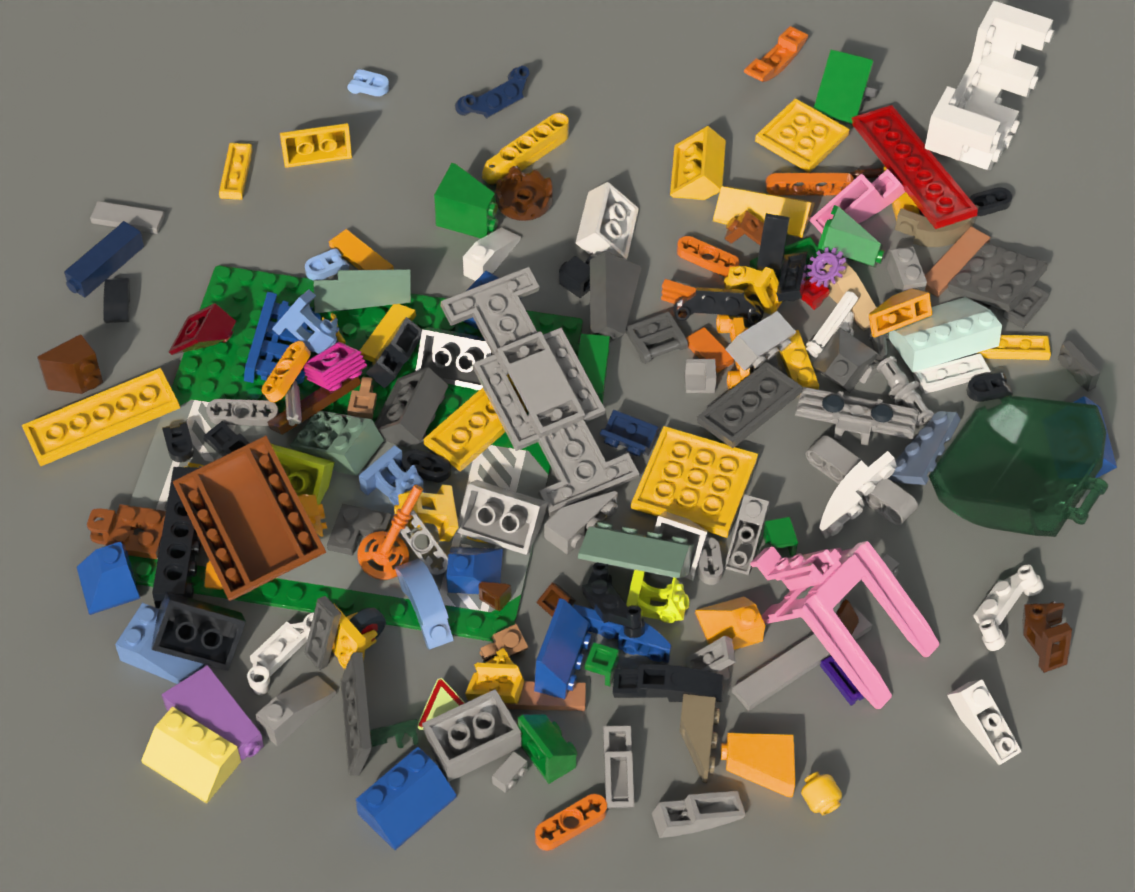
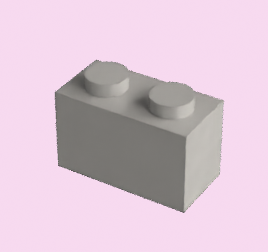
[887,247,927,294]

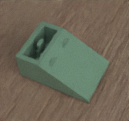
[290,411,384,476]

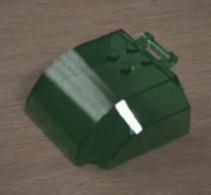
[928,395,1108,537]

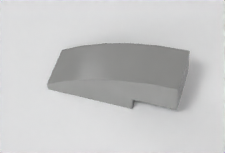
[603,726,634,808]
[652,791,746,838]

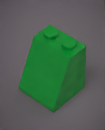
[434,163,498,239]

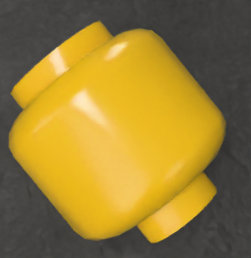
[801,772,843,816]

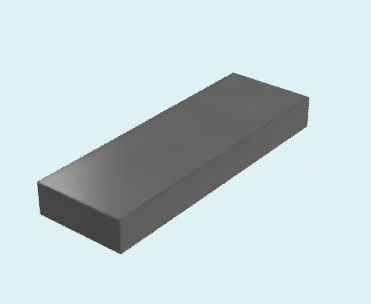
[304,596,341,670]

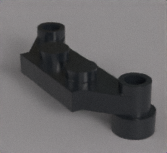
[673,287,764,325]
[582,562,645,638]

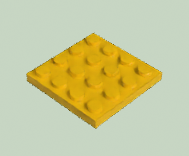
[631,426,758,538]

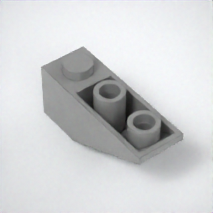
[544,491,618,555]
[724,494,770,575]

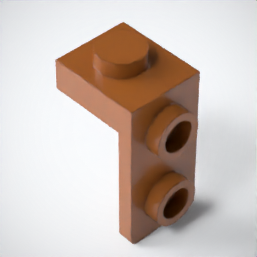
[724,210,764,245]

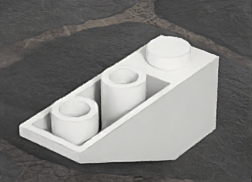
[947,679,1022,765]

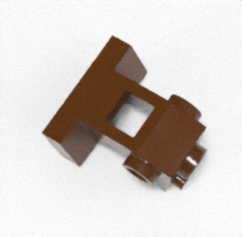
[1022,601,1072,673]

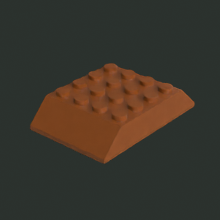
[173,436,327,601]

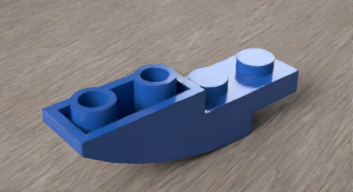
[573,604,671,663]

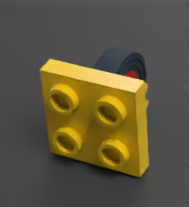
[332,604,386,669]

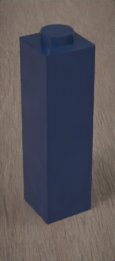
[64,221,144,298]

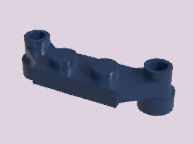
[455,66,529,119]

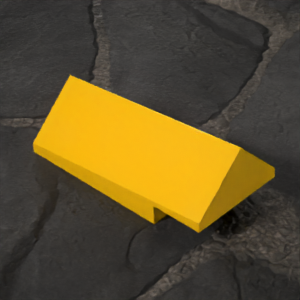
[713,186,815,238]

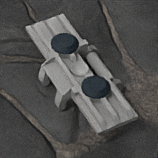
[795,387,919,446]

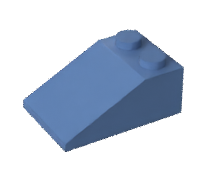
[115,603,205,684]

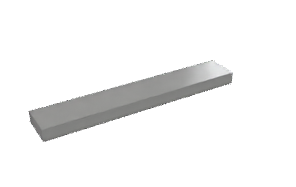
[732,607,872,711]

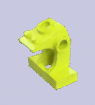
[626,570,689,623]

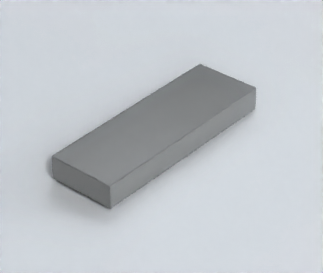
[90,201,165,234]

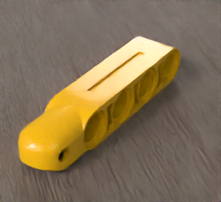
[482,113,569,185]

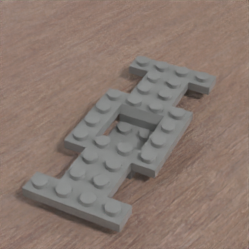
[440,267,640,516]

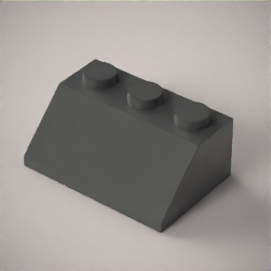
[415,327,492,390]
[375,367,448,447]

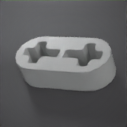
[698,537,723,585]

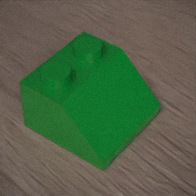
[518,714,578,784]

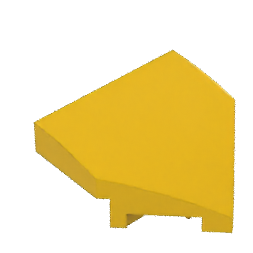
[465,648,524,704]

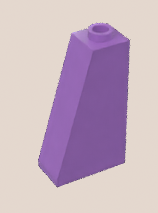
[161,665,264,761]

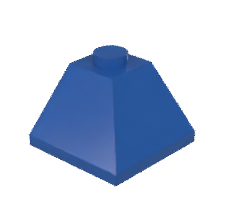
[77,542,141,615]
[447,547,503,594]

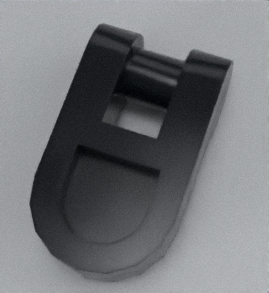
[966,373,1013,402]
[162,422,194,463]

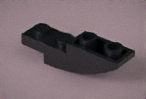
[612,664,724,702]

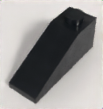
[757,213,790,282]

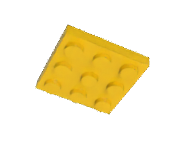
[755,98,849,173]

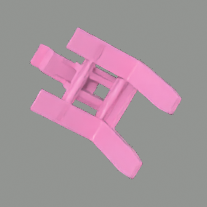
[750,541,939,709]

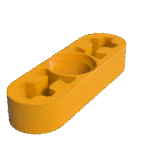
[262,341,311,402]

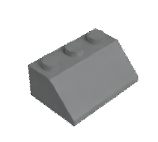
[456,480,548,555]
[422,689,521,782]

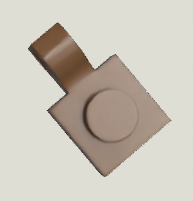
[347,377,377,419]
[479,624,528,661]

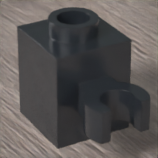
[559,254,596,299]

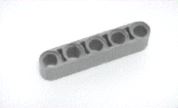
[806,436,918,525]

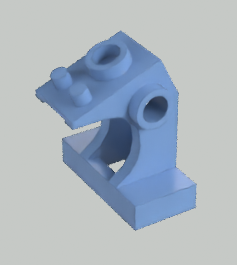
[272,290,339,354]
[359,445,426,505]

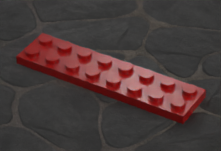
[852,105,978,229]

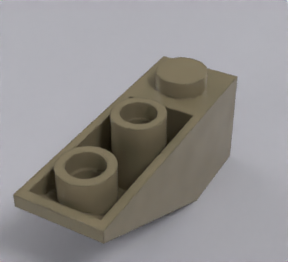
[679,694,720,783]

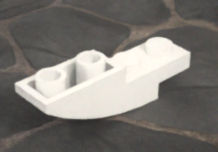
[820,451,897,538]

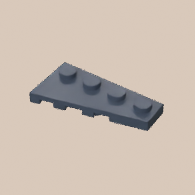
[888,411,961,485]

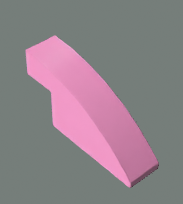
[810,169,905,234]

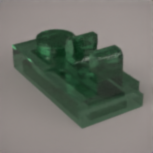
[370,718,418,748]

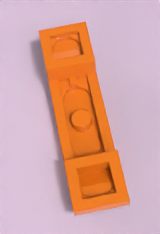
[744,26,808,82]

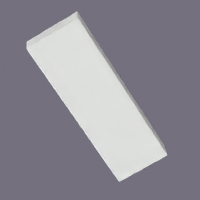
[913,353,991,394]

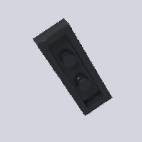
[776,252,810,302]

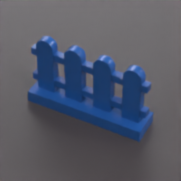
[244,292,321,384]

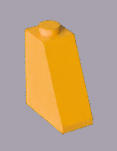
[721,733,795,797]

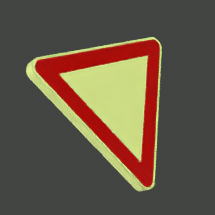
[417,678,465,730]

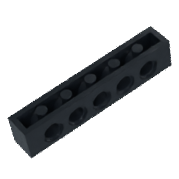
[152,467,201,608]

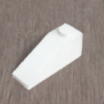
[463,227,521,281]

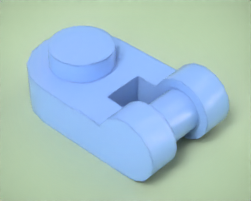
[347,69,389,96]
[305,249,349,280]

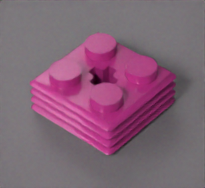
[303,342,367,391]

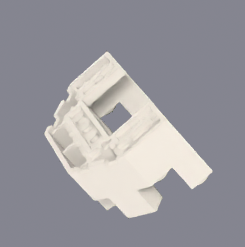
[925,1,1054,170]

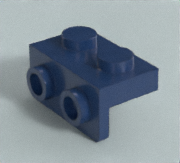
[600,409,660,457]

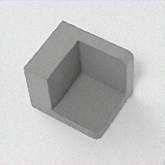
[685,359,716,393]

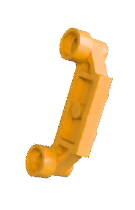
[716,314,751,390]

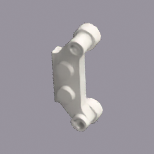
[973,565,1044,651]
[247,613,314,696]

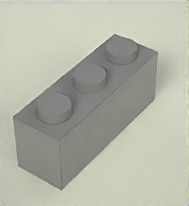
[725,311,796,371]

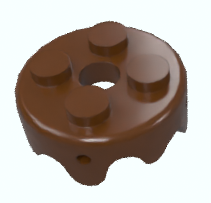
[495,166,552,221]

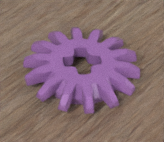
[807,248,846,287]

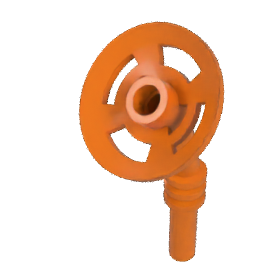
[357,485,423,580]

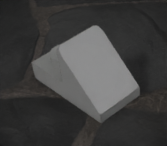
[686,636,736,680]

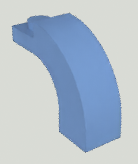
[395,559,454,650]

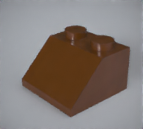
[37,334,103,394]

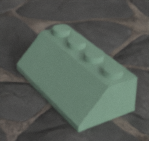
[578,522,694,578]

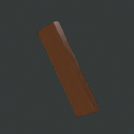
[267,377,361,435]

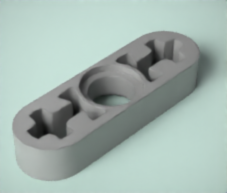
[206,399,279,426]
[400,509,448,575]

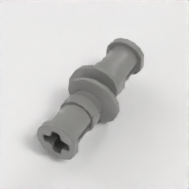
[876,356,934,427]

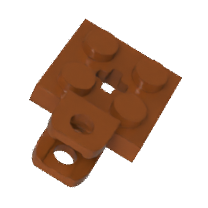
[87,504,166,559]

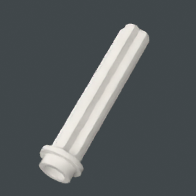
[806,291,858,358]

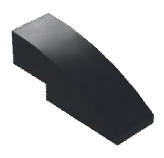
[366,317,422,388]

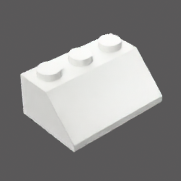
[576,182,639,260]

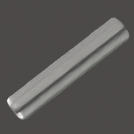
[285,381,302,426]

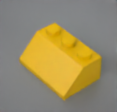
[280,123,352,168]
[670,126,726,200]

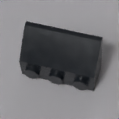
[151,591,246,671]

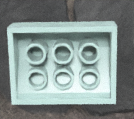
[888,297,1002,373]

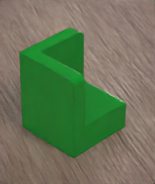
[763,517,798,556]
[585,642,619,687]

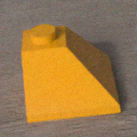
[695,596,765,650]

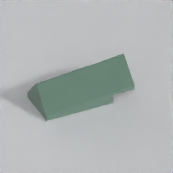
[314,269,411,313]

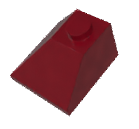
[169,303,236,355]

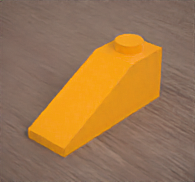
[869,288,932,337]

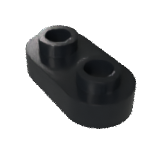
[969,187,1012,216]
[402,449,451,483]

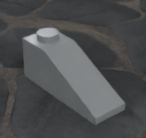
[255,676,336,747]

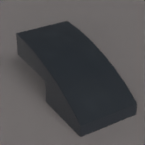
[103,278,130,323]
[203,421,250,457]

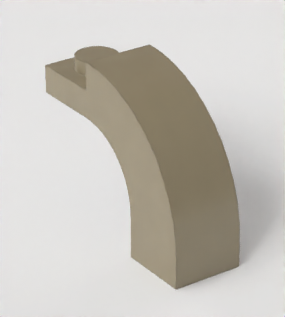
[895,205,979,247]

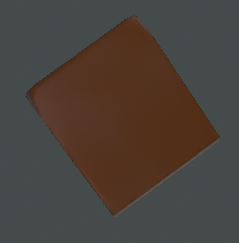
[479,582,511,611]
[536,582,576,617]
[836,599,859,635]

